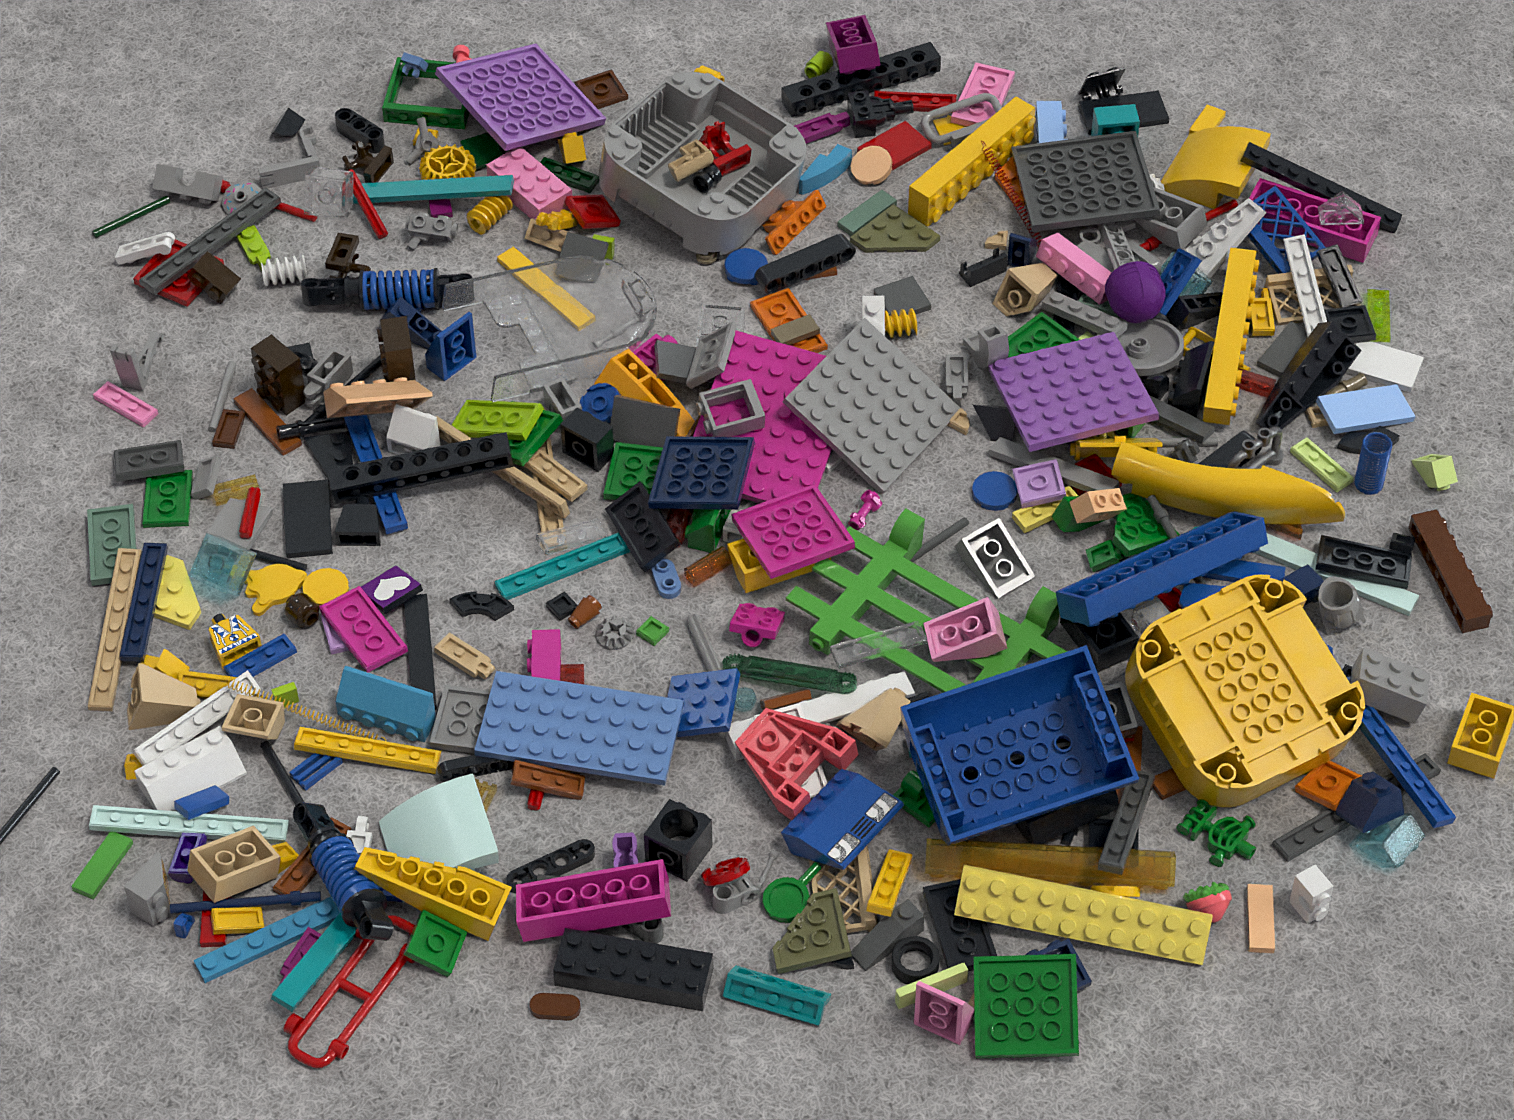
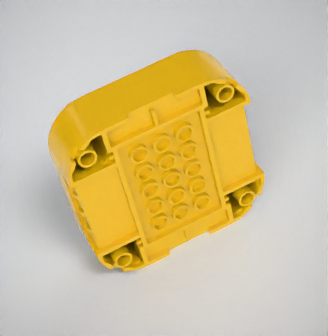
[1125,575,1365,807]

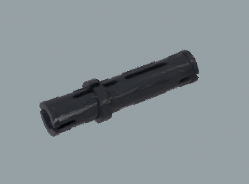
[276,417,345,440]

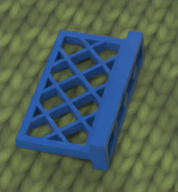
[1247,185,1326,274]

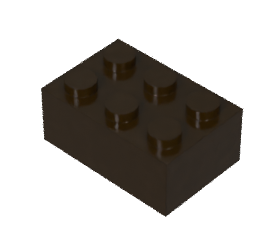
[377,316,416,382]
[251,334,306,416]

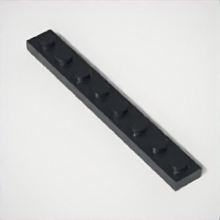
[1240,142,1402,233]

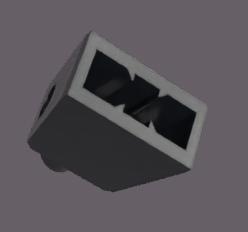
[335,496,381,546]

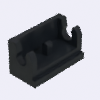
[959,247,1008,287]

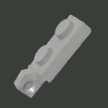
[945,354,968,407]

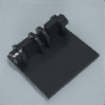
[1078,67,1126,101]

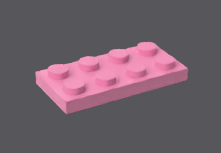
[951,63,1015,126]

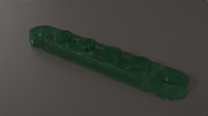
[722,653,858,694]

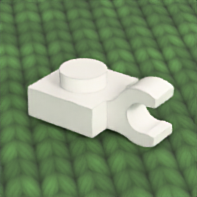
[346,816,373,855]

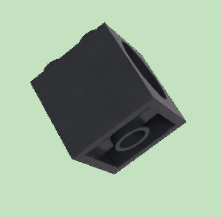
[644,799,713,882]

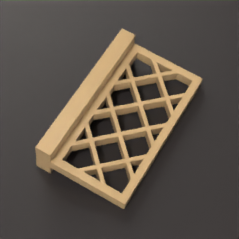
[1264,265,1361,326]
[809,846,878,933]

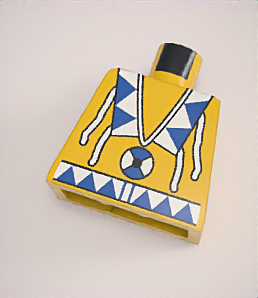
[208,613,262,669]

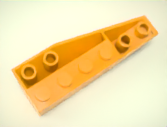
[594,348,695,437]

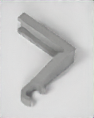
[258,126,322,189]
[110,331,163,391]

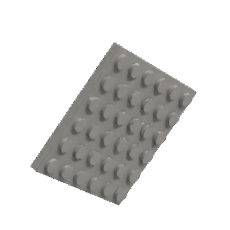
[782,318,960,495]

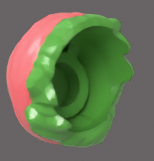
[1183,882,1232,923]

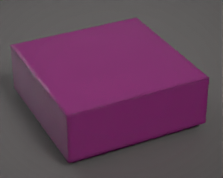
[429,199,453,218]

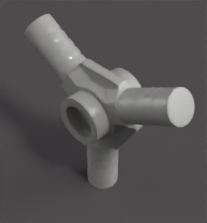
[405,117,446,164]

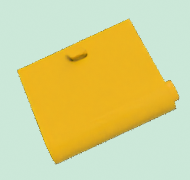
[1070,436,1162,461]

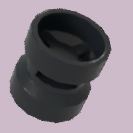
[692,164,722,193]

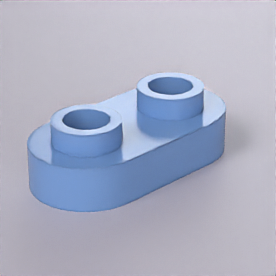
[652,559,681,599]

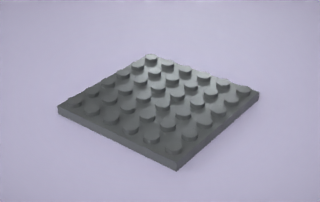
[1011,131,1160,232]

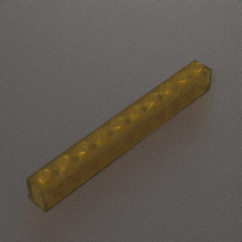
[925,838,1176,890]

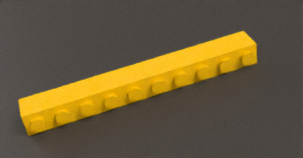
[1203,247,1259,425]

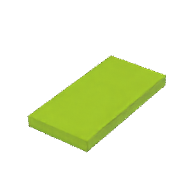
[451,400,544,441]

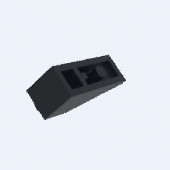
[1166,292,1223,330]

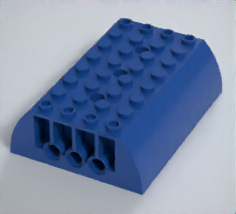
[900,645,1139,846]

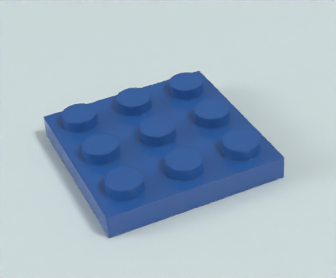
[667,668,740,737]

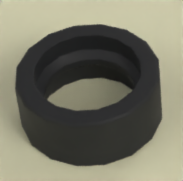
[891,936,940,985]

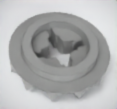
[596,616,634,649]

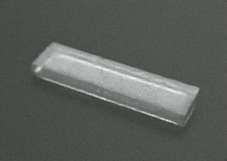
[830,621,927,669]

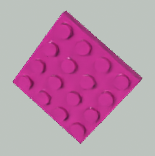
[731,484,855,579]

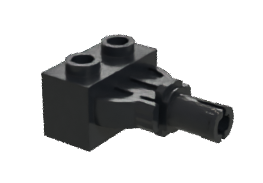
[847,90,914,138]

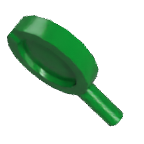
[763,862,821,923]

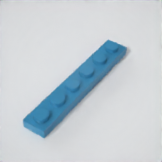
[194,896,340,983]

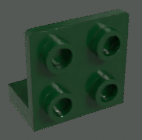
[460,132,512,170]

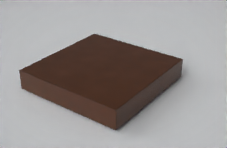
[574,69,629,109]

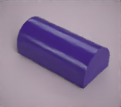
[168,833,207,884]

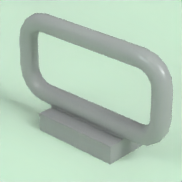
[921,93,1002,149]

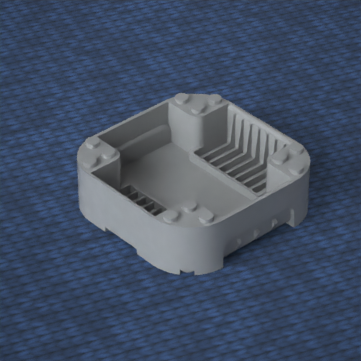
[598,72,807,255]

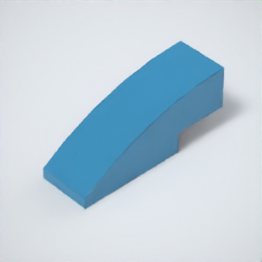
[799,144,852,195]

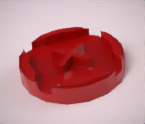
[701,857,750,886]

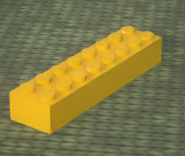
[908,97,1036,227]

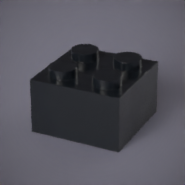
[560,408,614,472]

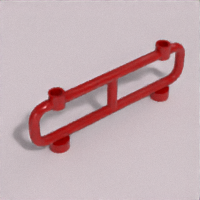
[284,915,415,1068]

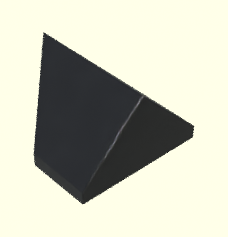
[972,404,1016,442]

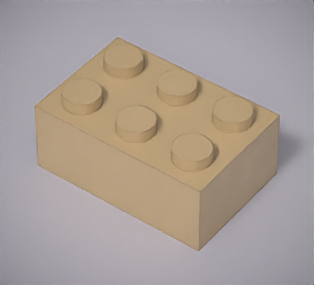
[187,825,281,903]

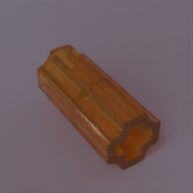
[684,546,732,586]

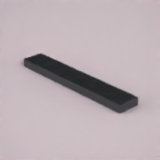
[404,594,437,710]

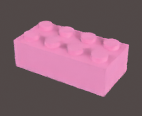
[486,147,573,219]

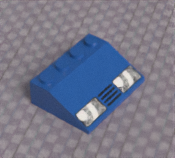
[781,769,904,870]

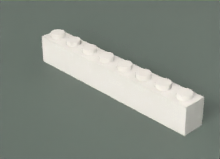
[726,671,915,761]

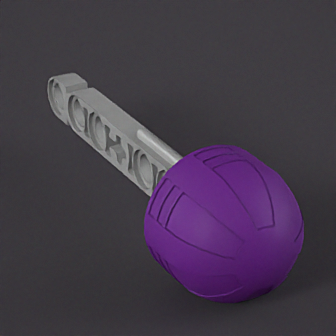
[1097,221,1165,323]

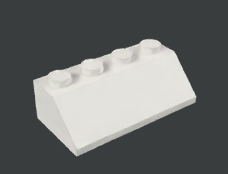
[135,726,247,811]

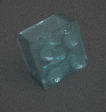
[189,533,257,596]

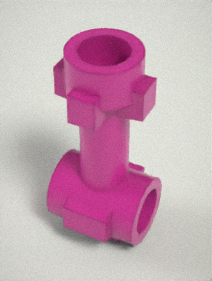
[848,489,882,530]

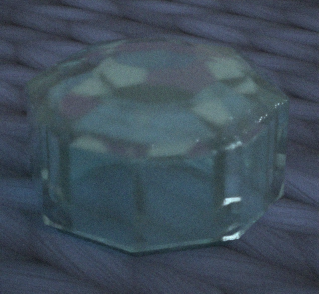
[734,687,756,712]

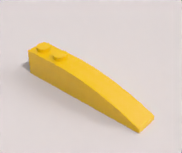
[354,847,512,941]

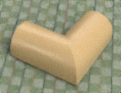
[667,139,714,182]

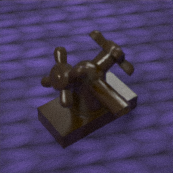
[342,141,394,183]
[325,232,371,278]

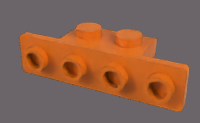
[763,190,826,255]

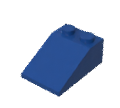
[425,312,477,381]

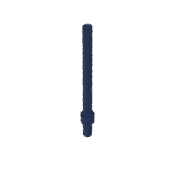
[170,890,321,914]

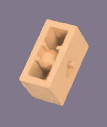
[1070,488,1127,523]

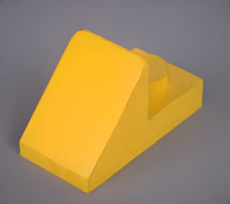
[140,649,190,679]

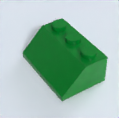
[685,509,731,554]

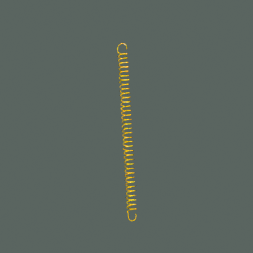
[217,677,386,741]

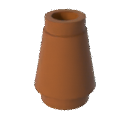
[568,595,602,629]

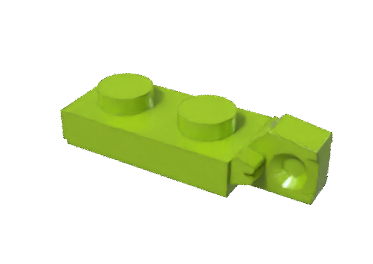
[235,225,271,271]

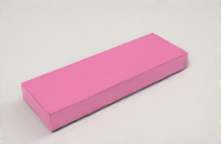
[93,381,158,428]

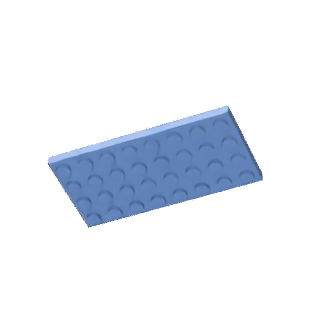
[474,671,684,786]

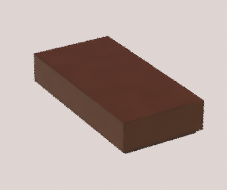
[212,409,246,449]

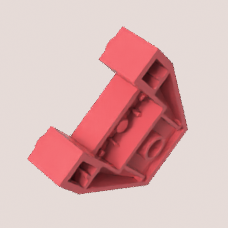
[735,708,859,820]

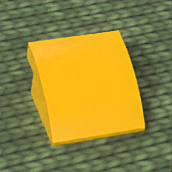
[1161,126,1271,209]

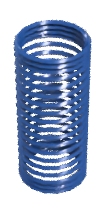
[1354,432,1392,495]

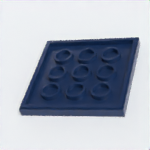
[648,436,755,510]

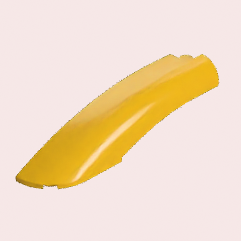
[1111,441,1345,525]

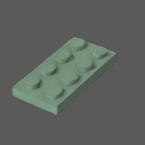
[87,504,137,586]

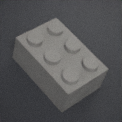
[1350,648,1430,724]

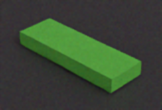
[71,832,133,900]

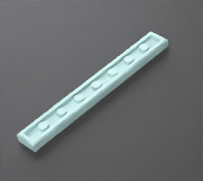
[1253,533,1419,616]
[89,805,289,844]

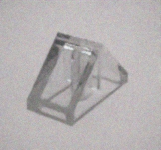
[1318,191,1364,225]

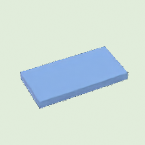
[1316,384,1416,434]

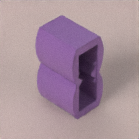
[612,832,638,868]

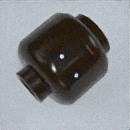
[285,593,319,628]

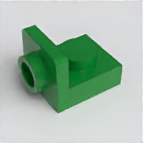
[1086,539,1124,572]

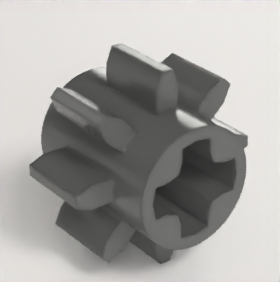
[1171,439,1200,463]

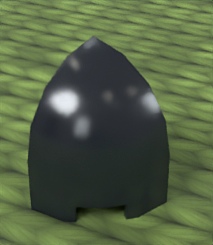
[271,108,306,137]
[1142,374,1169,400]

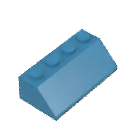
[335,666,436,743]

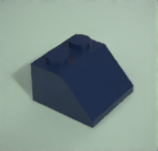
[1335,771,1405,833]

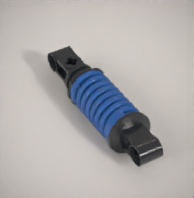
[301,268,474,311]
[293,802,393,941]

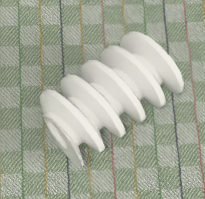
[261,255,307,286]

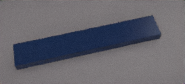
[120,542,168,662]

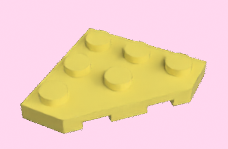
[154,555,201,630]

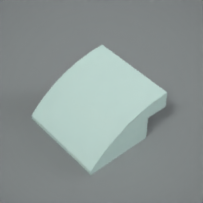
[379,774,499,902]

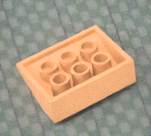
[323,378,433,418]

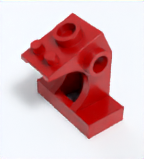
[699,121,752,176]

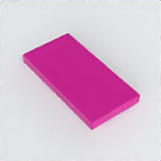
[319,586,408,673]

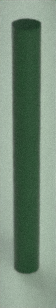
[92,196,170,238]

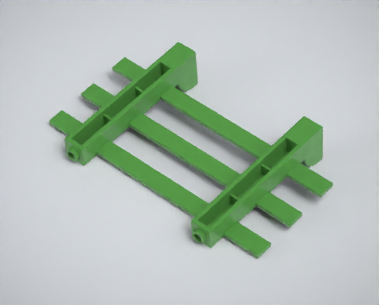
[785,508,1068,693]

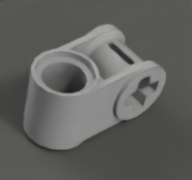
[712,873,761,914]

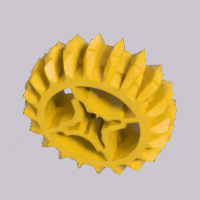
[419,144,476,180]

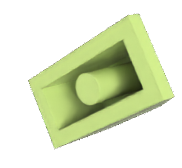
[1411,454,1458,491]

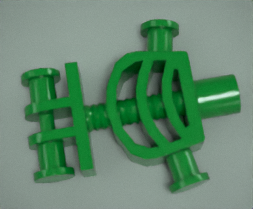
[1176,799,1257,867]

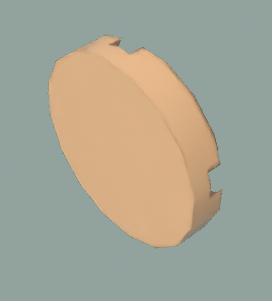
[851,146,893,185]

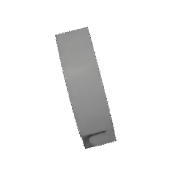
[963,323,1009,369]

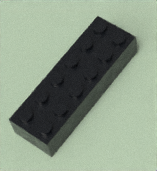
[553,928,714,1011]

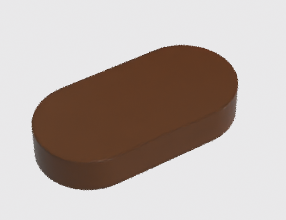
[530,993,581,1021]

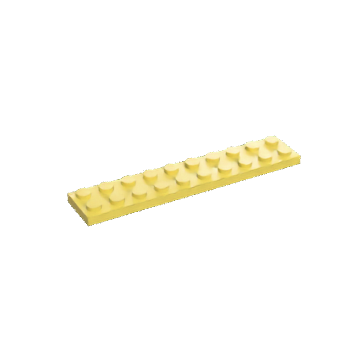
[954,865,1213,965]

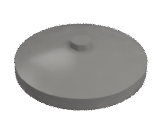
[1097,318,1184,376]

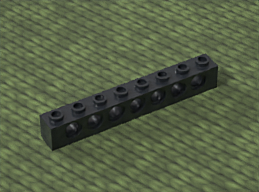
[781,42,941,117]
[328,432,514,504]

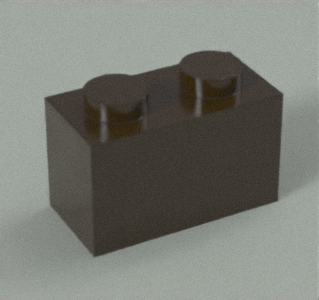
[187,251,241,304]

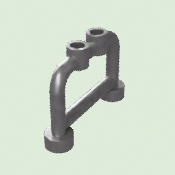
[1227,427,1284,469]

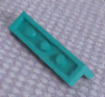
[723,965,831,1026]

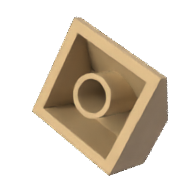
[222,694,285,740]

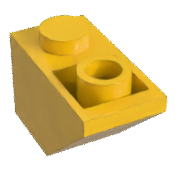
[558,132,587,164]

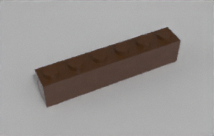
[1408,509,1493,634]

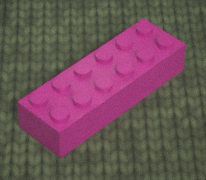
[1249,178,1381,263]
[516,859,671,942]

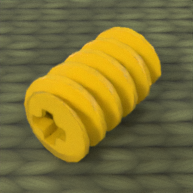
[467,196,513,235]
[885,308,917,338]

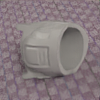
[1318,576,1366,635]

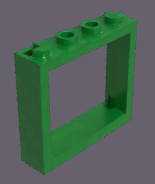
[382,57,470,130]

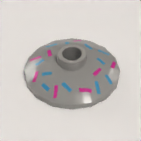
[222,181,262,215]

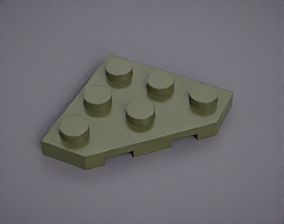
[850,204,940,253]
[772,888,852,974]

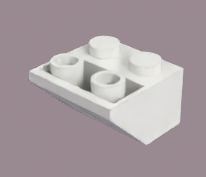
[386,404,440,455]

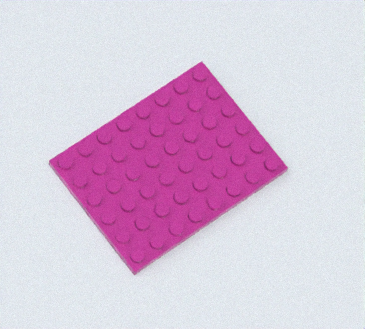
[693,330,832,503]

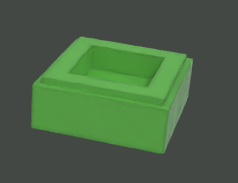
[636,616,669,646]

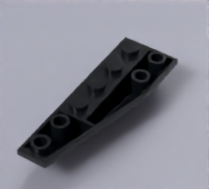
[1255,321,1362,430]

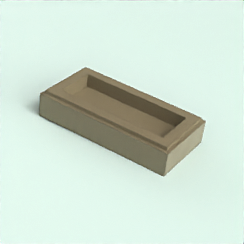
[771,314,820,345]

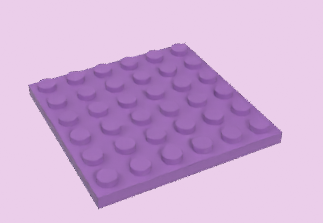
[435,44,606,151]
[988,332,1159,452]

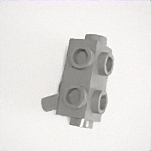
[405,212,458,250]

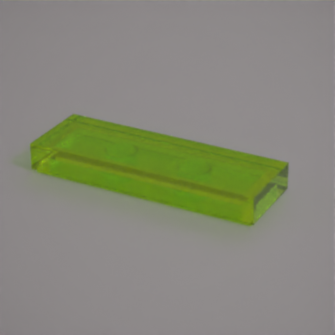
[1367,289,1391,343]

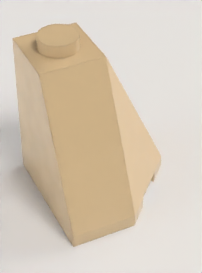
[992,263,1057,316]
[127,663,200,730]
[836,688,911,751]

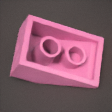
[923,597,1007,662]
[914,981,974,1045]

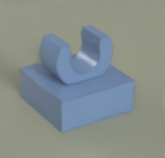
[401,52,428,78]

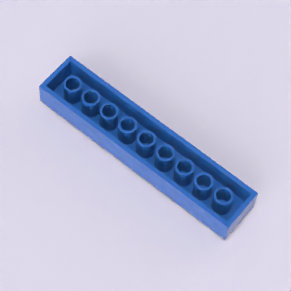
[1056,511,1268,627]

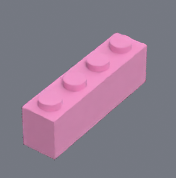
[1036,233,1112,304]

